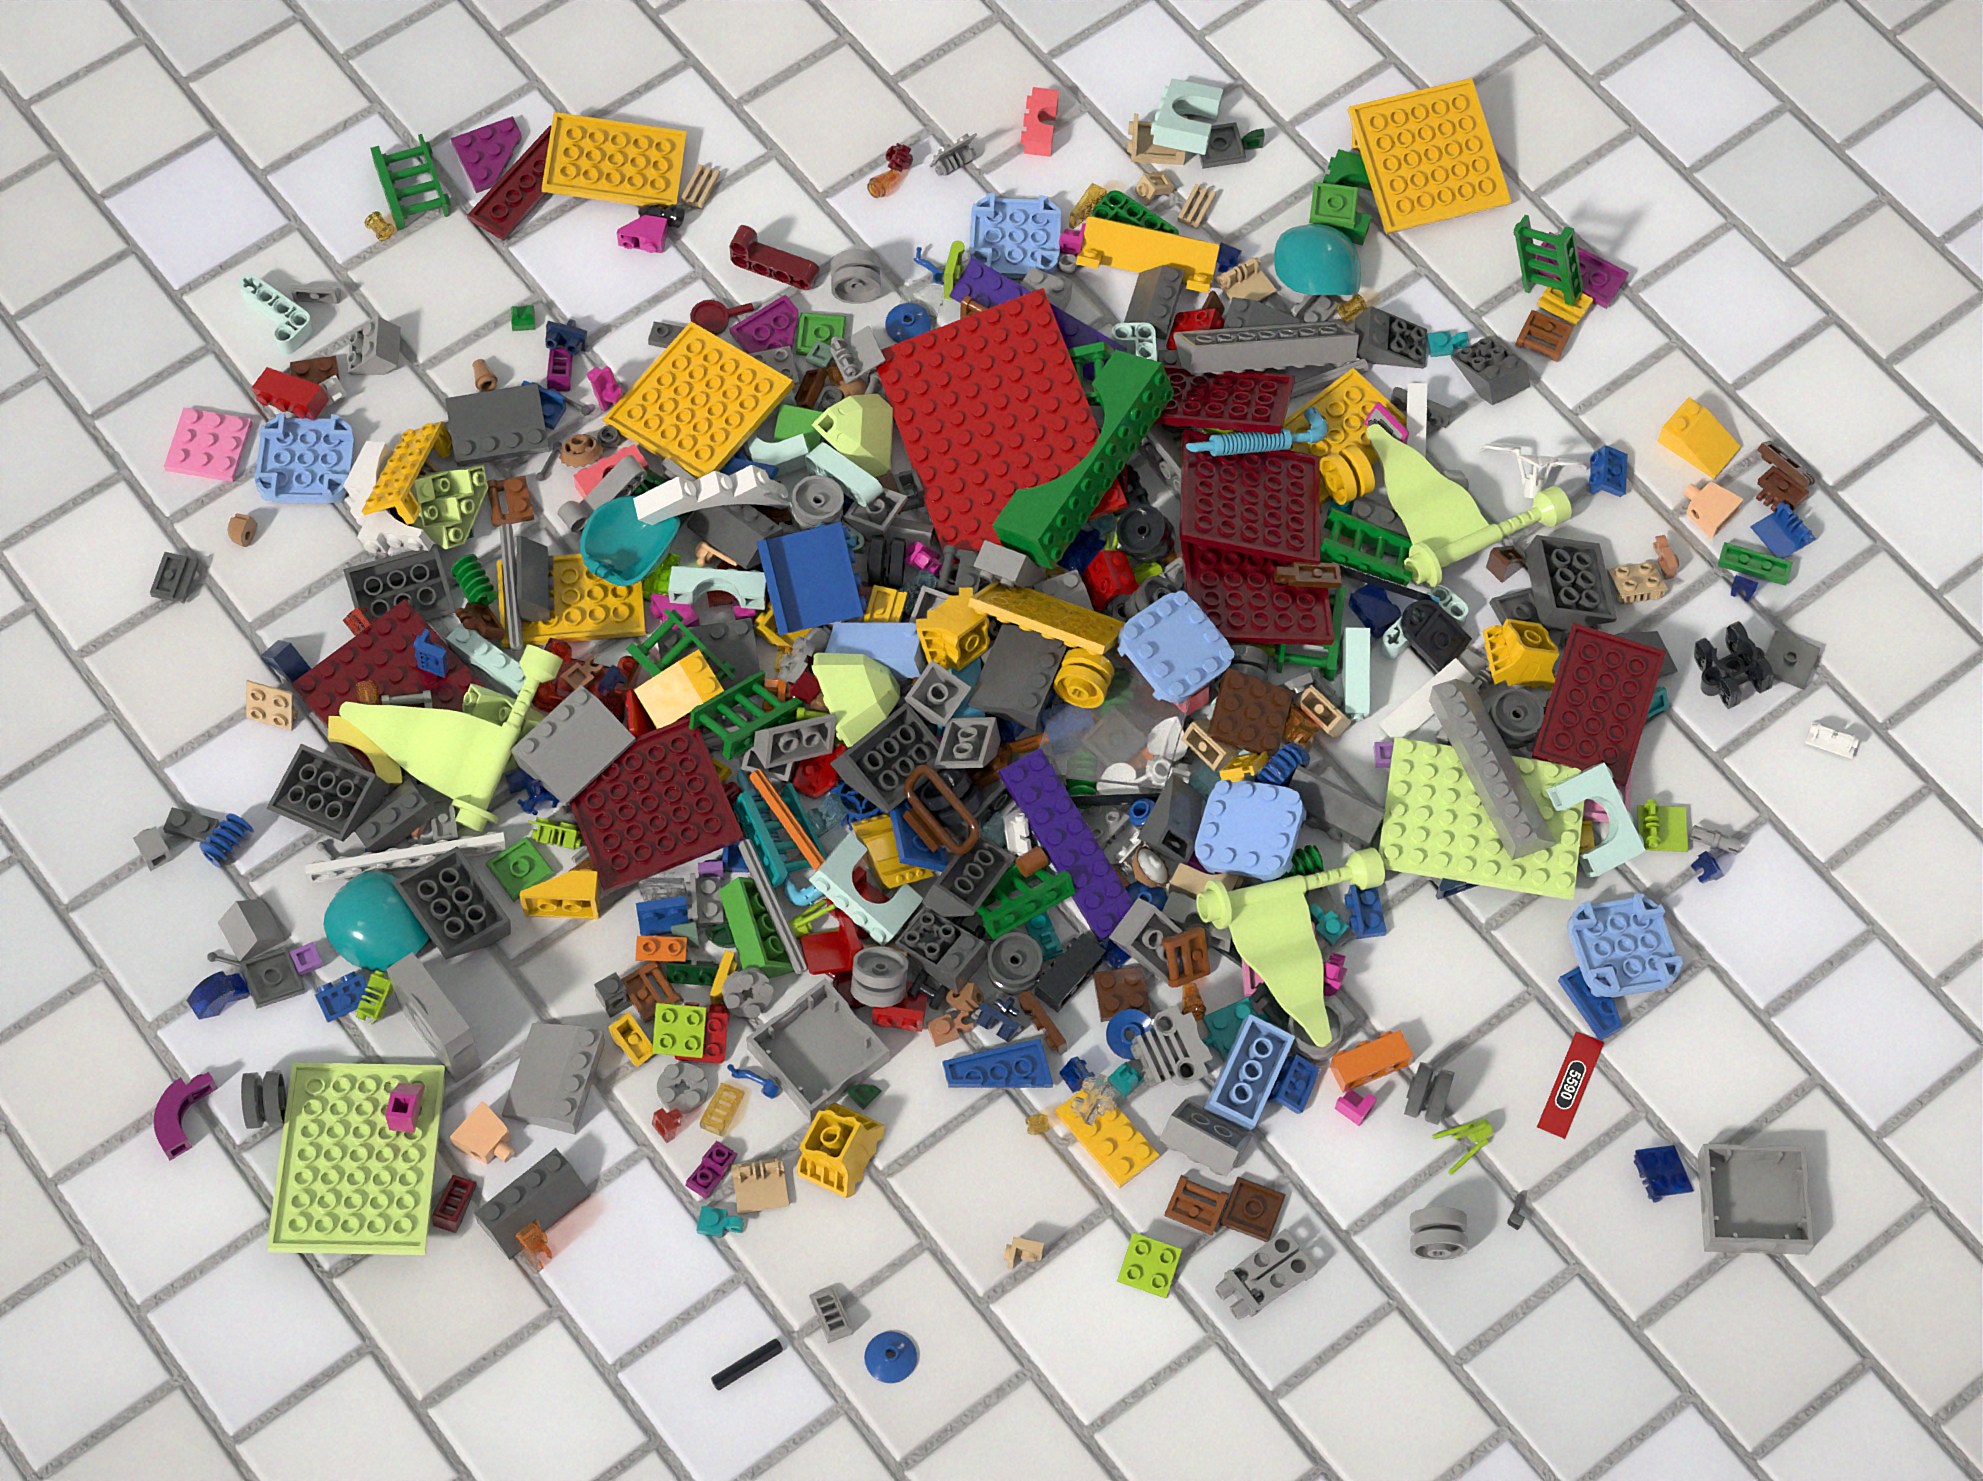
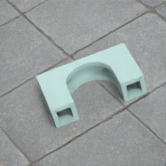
[1150,78,1223,155]
[744,389,811,478]
[1546,763,1646,878]
[809,833,923,946]

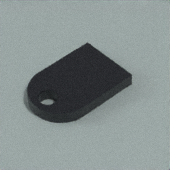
[1401,600,1472,672]

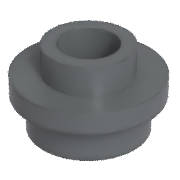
[597,425,621,448]

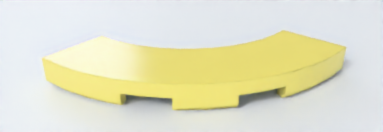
[328,716,402,786]

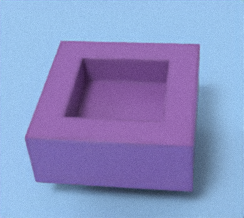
[1373,742,1394,768]
[698,859,724,880]
[290,942,323,976]

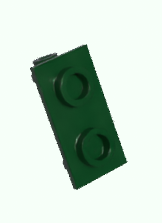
[667,960,719,986]

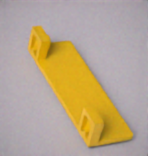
[1076,216,1220,293]
[361,421,453,525]

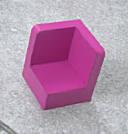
[1059,223,1086,257]
[1335,1089,1377,1126]

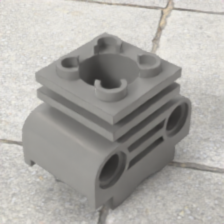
[1130,1004,1213,1087]

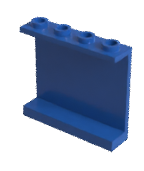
[756,521,867,635]

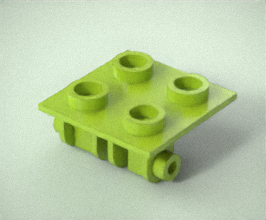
[1637,799,1688,852]
[528,817,582,850]
[355,970,394,1024]
[652,1002,707,1058]
[1117,1232,1182,1298]

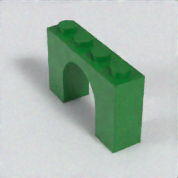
[1322,149,1372,246]

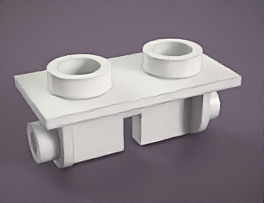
[1805,722,1859,759]
[1003,808,1032,858]
[1112,830,1154,876]

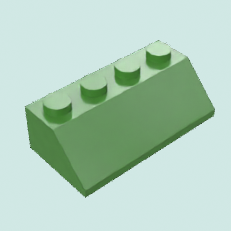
[719,876,795,979]

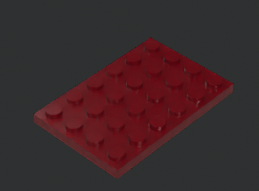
[1153,365,1295,434]
[1532,623,1666,786]

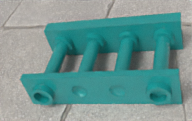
[733,783,828,888]

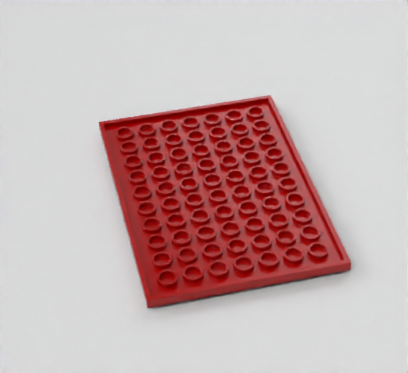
[876,288,1128,565]

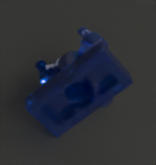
[505,769,560,815]

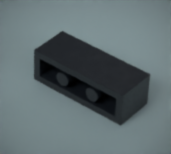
[1034,933,1106,1013]

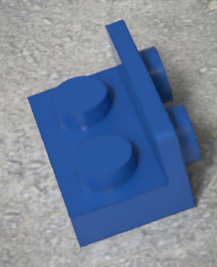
[521,380,567,430]
[1589,445,1628,497]
[413,629,449,678]
[1344,885,1387,939]
[636,896,689,936]
[314,971,373,1023]
[1267,1054,1321,1114]

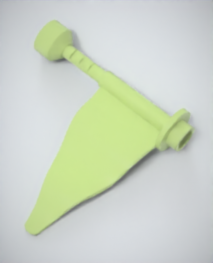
[1366,424,1572,588]
[339,644,563,832]
[1196,847,1385,1047]

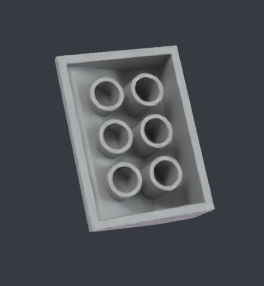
[511,685,636,806]
[502,1023,605,1135]

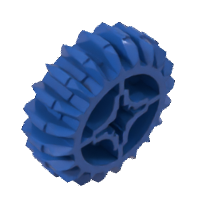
[1255,742,1310,788]
[829,779,890,831]

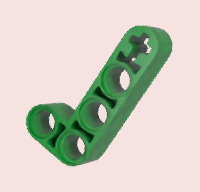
[1092,190,1179,235]

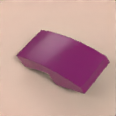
[685,1140,738,1199]

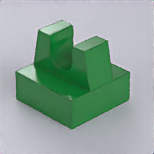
[511,305,535,331]

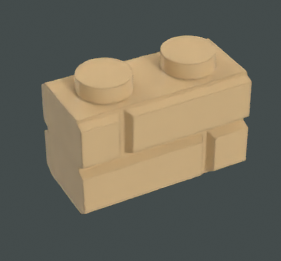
[1295,685,1351,739]
[1181,718,1240,771]

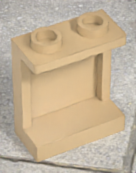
[1127,113,1187,165]

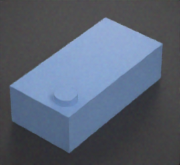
[825,623,927,678]
[1203,1014,1295,1131]

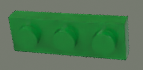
[1717,542,1793,586]

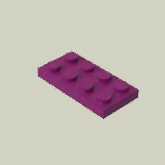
[1535,232,1629,309]

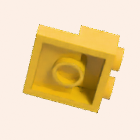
[753,600,814,654]

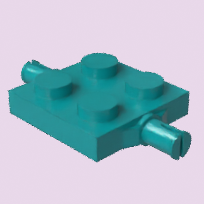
[1202,997,1271,1063]

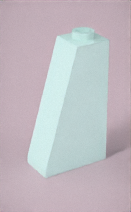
[1341,628,1370,721]

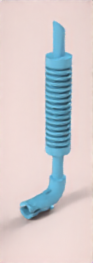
[1186,407,1328,456]
[737,768,824,906]

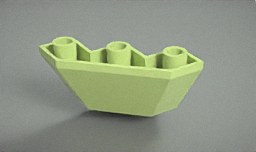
[812,394,894,477]
[410,465,488,549]
[812,653,900,747]
[462,684,545,773]

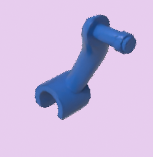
[913,247,944,285]
[727,1064,780,1099]

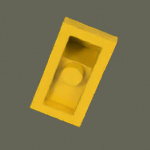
[710,950,746,1004]
[608,1011,654,1067]

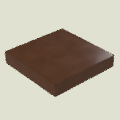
[1220,1176,1286,1242]

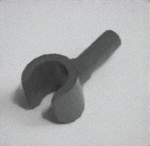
[1507,1193,1525,1230]

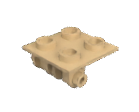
[1214,257,1277,302]
[1607,562,1668,605]
[246,680,298,731]
[731,1157,789,1214]

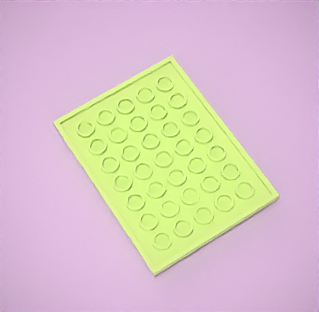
[1378,737,1584,900]
[267,1062,446,1255]

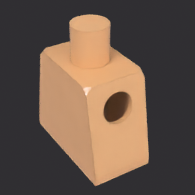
[1683,482,1744,539]
[450,1101,515,1164]

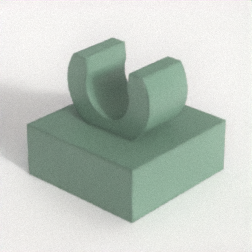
[806,340,834,370]

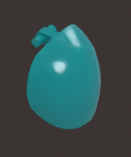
[1274,224,1361,295]
[580,496,680,586]
[323,869,430,971]

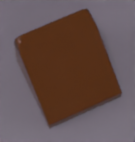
[1202,290,1225,317]

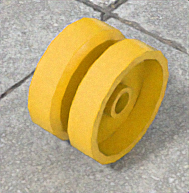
[1320,445,1375,505]
[1054,648,1114,708]

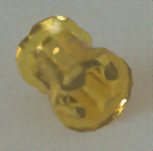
[364,211,394,241]
[1337,294,1367,322]

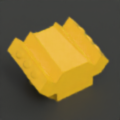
[916,587,990,671]
[1483,619,1559,691]
[851,813,934,890]
[797,1103,885,1198]

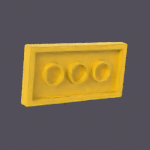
[1055,1080,1159,1189]

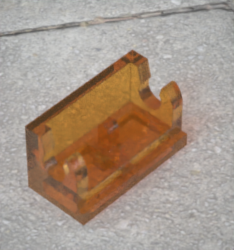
[1283,702,1319,745]
[515,1219,552,1272]

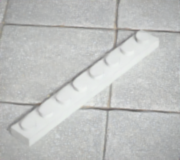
[305,832,506,884]

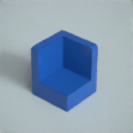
[723,838,749,873]

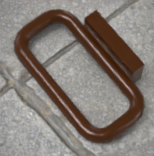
[903,764,980,855]

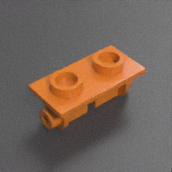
[635,936,687,962]

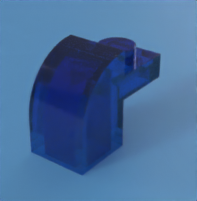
[186,971,250,1020]

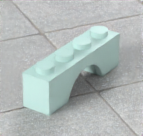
[668,565,768,610]
[446,623,526,699]

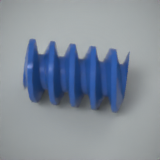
[199,813,254,868]

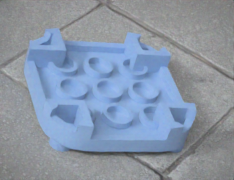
[969,193,1061,279]
[254,413,355,504]
[1117,591,1234,705]
[1195,780,1306,883]
[1567,894,1683,997]

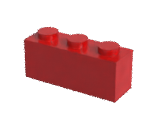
[251,367,329,421]

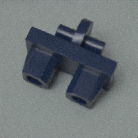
[545,319,588,355]
[976,997,1024,1042]

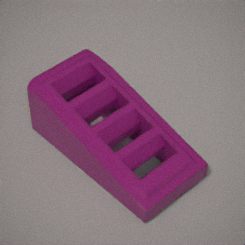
[547,348,573,392]

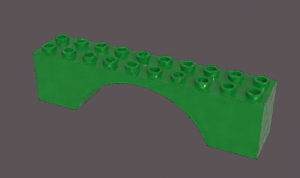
[992,350,1174,569]

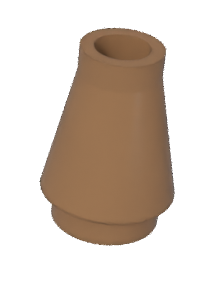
[472,359,498,392]

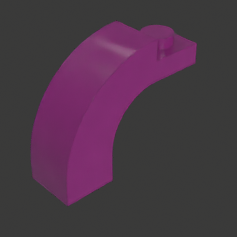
[154,1072,218,1161]

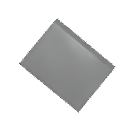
[844,487,908,541]
[883,518,935,564]
[904,660,971,727]
[218,899,285,962]

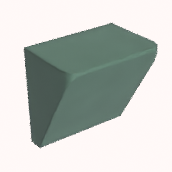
[671,922,699,948]

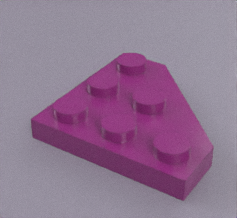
[451,116,522,193]
[729,295,799,354]

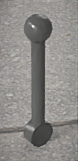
[549,388,591,416]
[536,441,562,481]
[207,952,239,967]

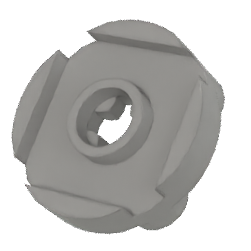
[778,636,815,685]
[722,967,774,1019]
[657,1063,708,1114]

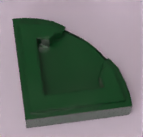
[1241,128,1265,149]
[705,922,736,948]
[846,1084,882,1110]

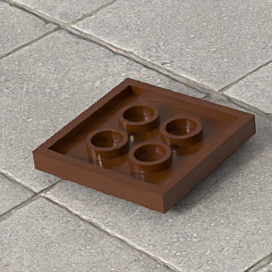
[1207,667,1293,759]

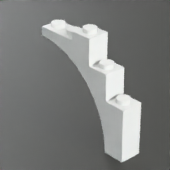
[343,441,433,553]
[633,465,789,525]

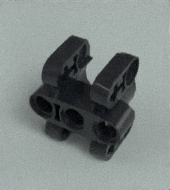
[1694,621,1774,709]

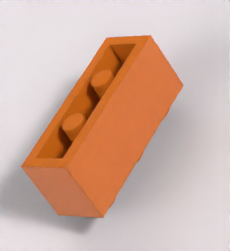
[1330,1030,1414,1093]

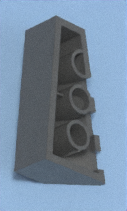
[1351,496,1410,539]

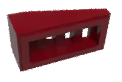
[432,1175,477,1233]

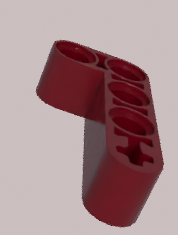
[729,225,820,290]

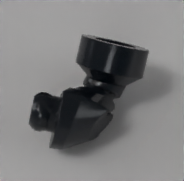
[638,203,685,228]

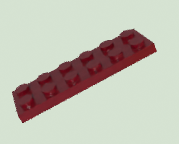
[467,125,552,241]

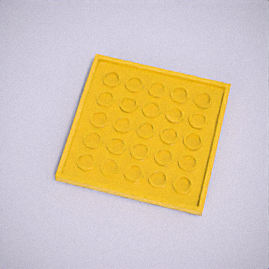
[1347,78,1511,235]
[602,322,795,479]

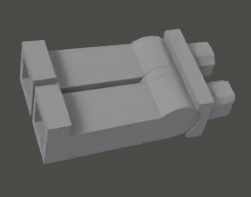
[1215,1229,1316,1320]

